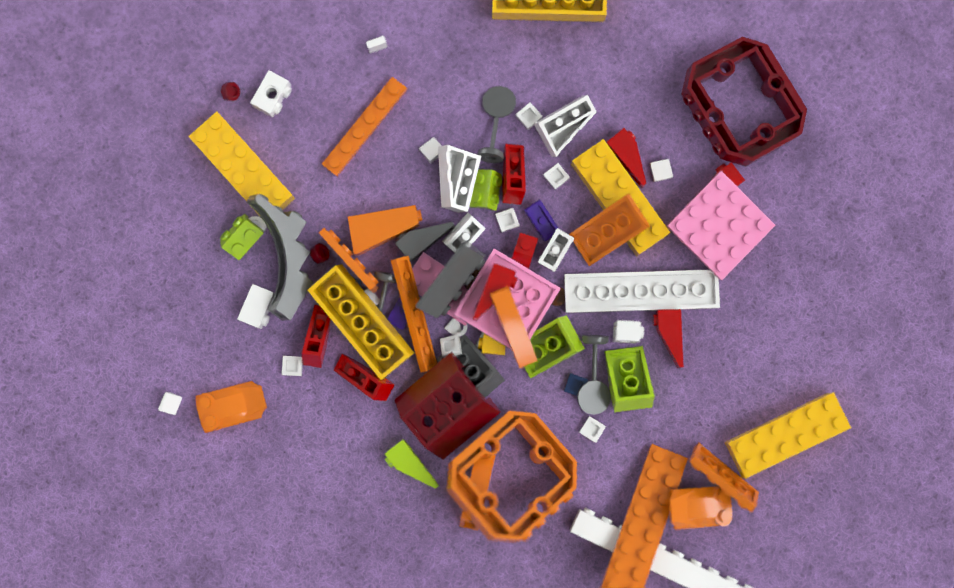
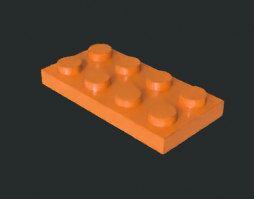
[569,194,650,266]
[319,228,379,293]
[689,442,759,512]

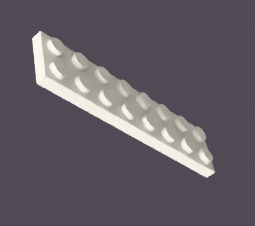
[564,270,720,313]

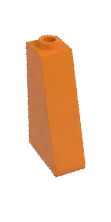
[348,205,422,256]
[459,450,496,531]

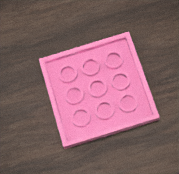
[666,171,775,280]
[454,249,561,350]

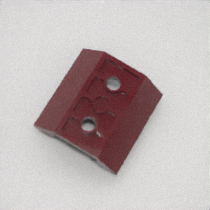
[395,352,501,460]

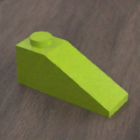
[385,439,439,489]

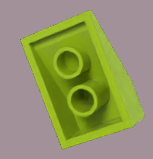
[524,315,585,378]
[605,346,655,412]

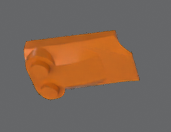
[196,381,267,433]
[669,486,732,530]

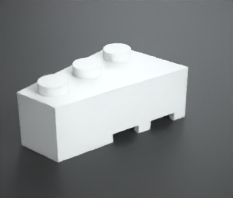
[534,95,596,157]
[438,145,481,212]

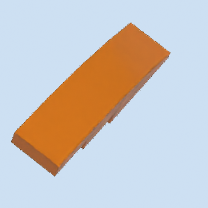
[490,286,537,368]

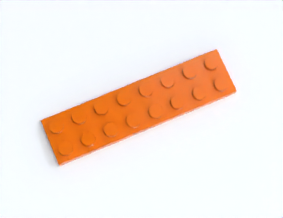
[600,444,688,588]

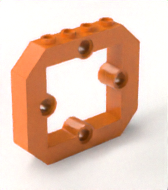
[447,411,577,543]

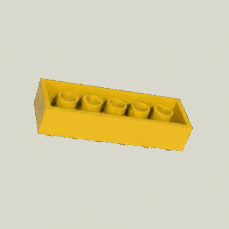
[492,0,607,22]
[188,112,296,216]
[571,139,671,257]
[308,264,415,380]
[724,392,851,479]

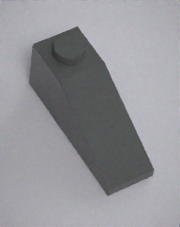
[395,222,455,263]

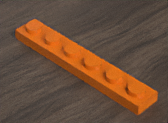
[322,77,407,177]
[391,255,437,372]

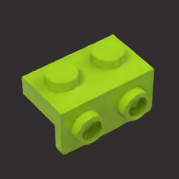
[469,169,502,211]
[220,213,264,260]

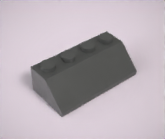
[416,241,486,318]

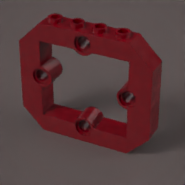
[681,37,807,167]

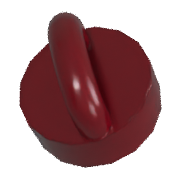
[221,82,240,101]
[310,243,330,264]

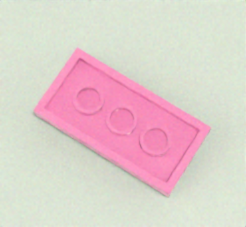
[412,252,468,326]

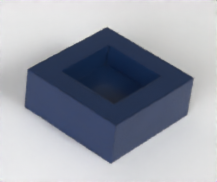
[564,373,588,396]

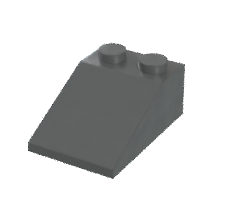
[436,334,505,398]

